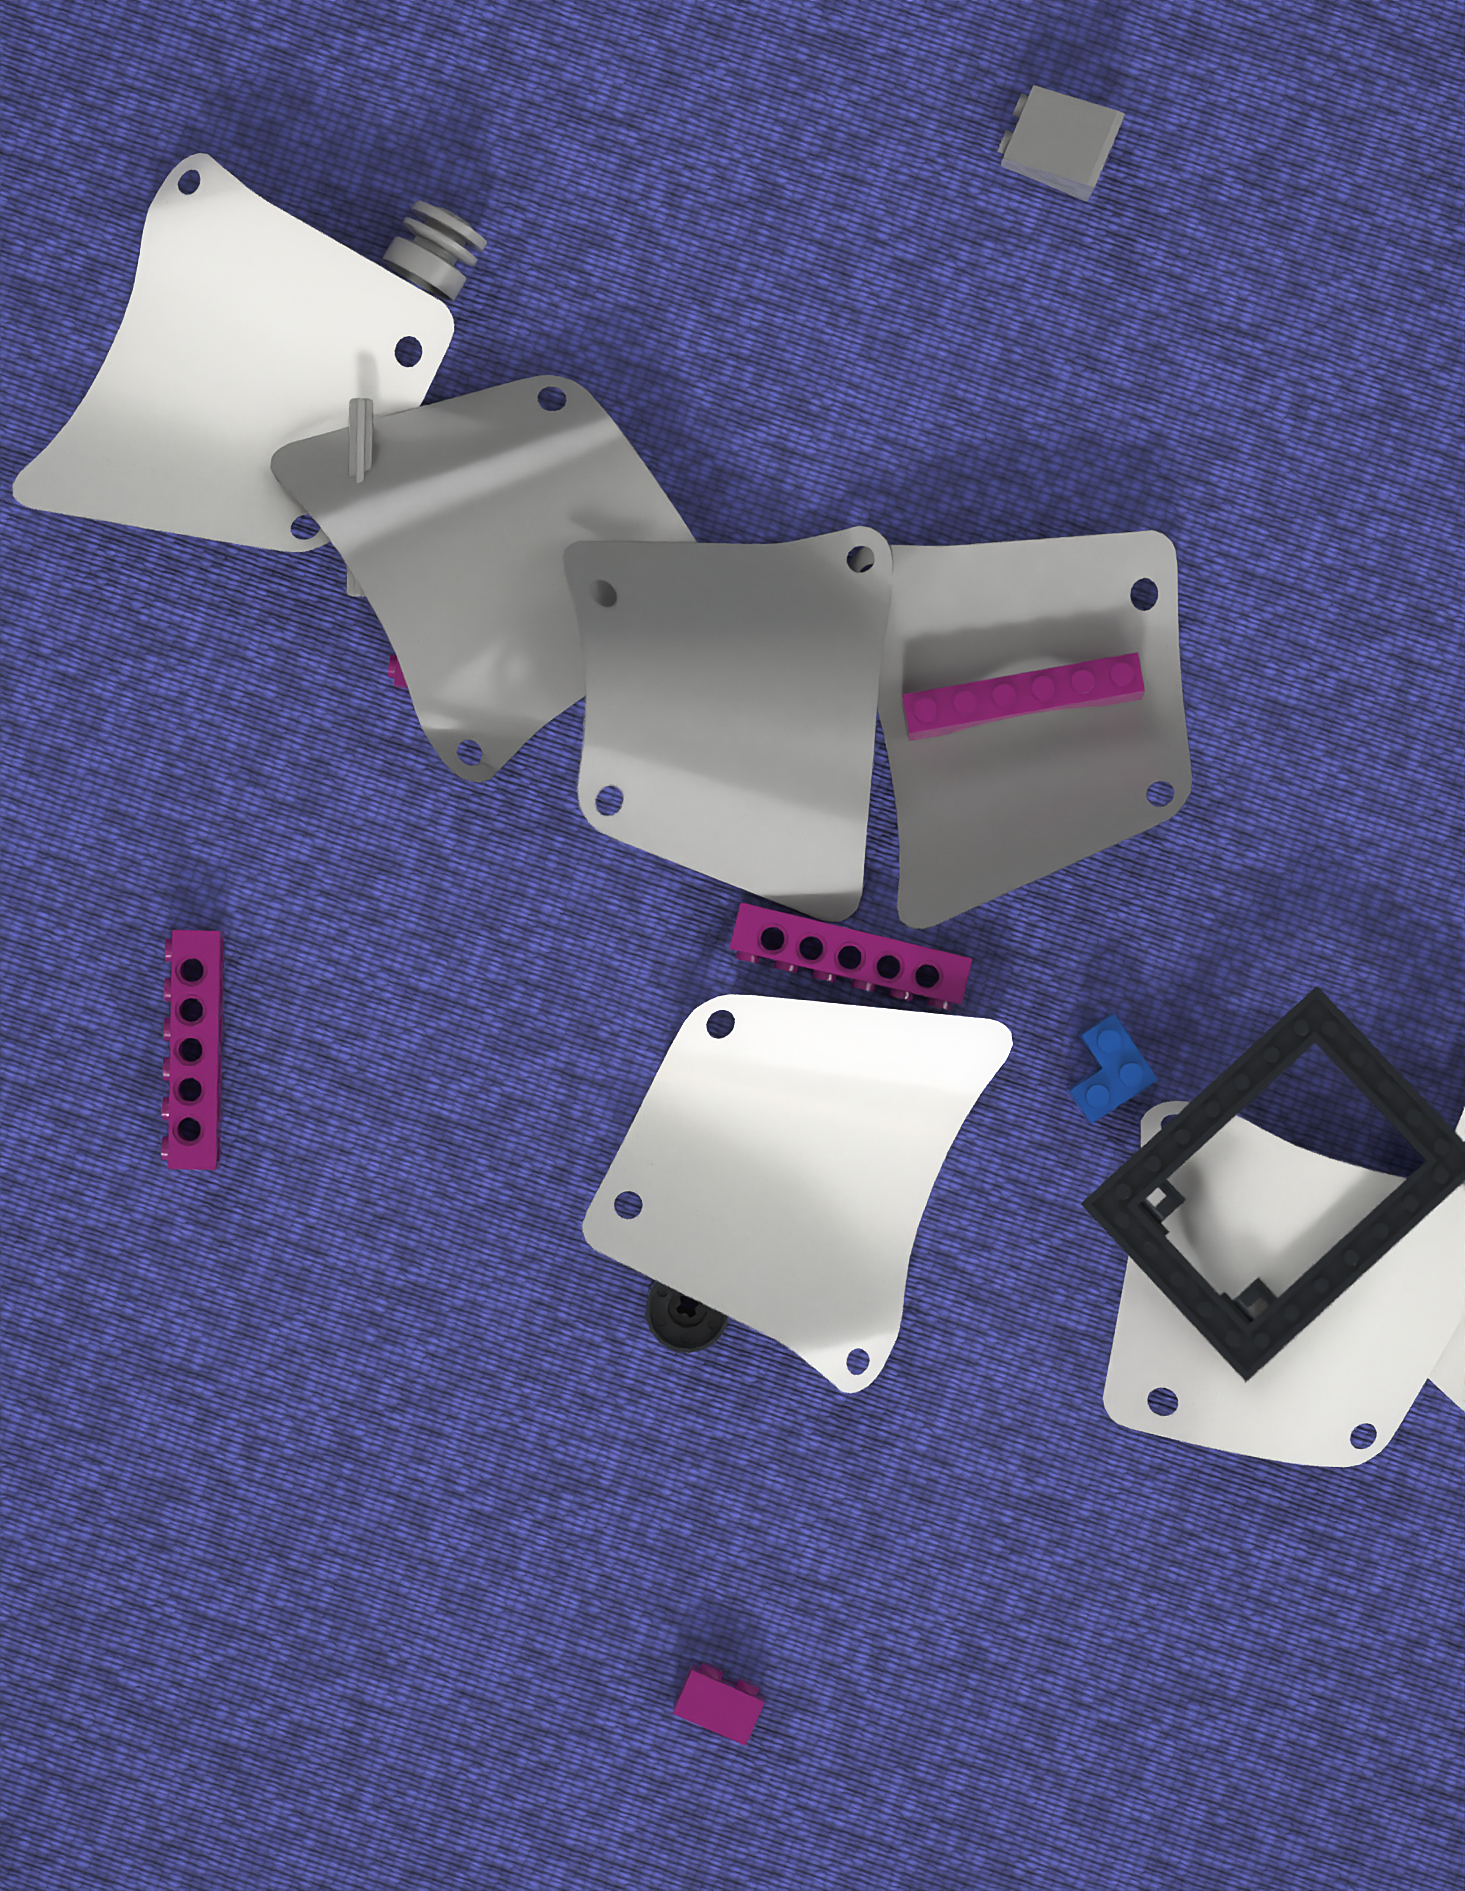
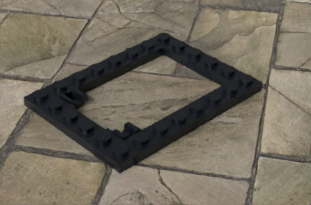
[1081,986,1465,1382]

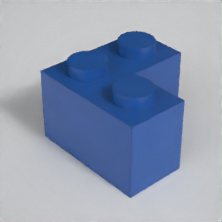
[1066,1013,1158,1124]

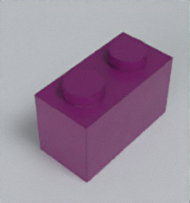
[673,1662,765,1746]

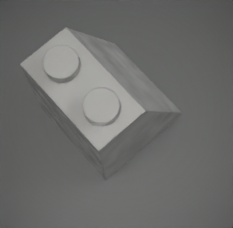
[997,85,1125,202]

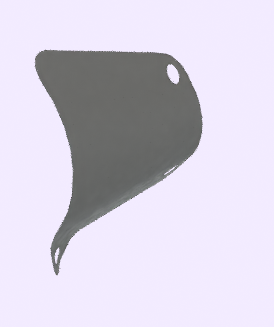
[270,375,698,782]
[563,526,893,922]
[848,530,1192,929]

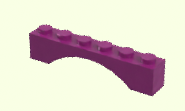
[901,652,1145,741]

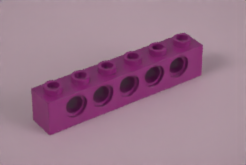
[729,902,972,1011]
[161,930,224,1170]

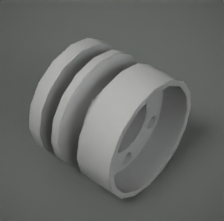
[382,200,488,302]

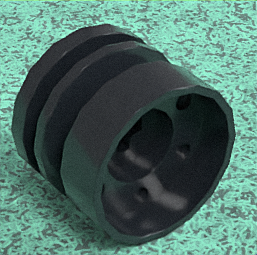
[645,1279,728,1353]

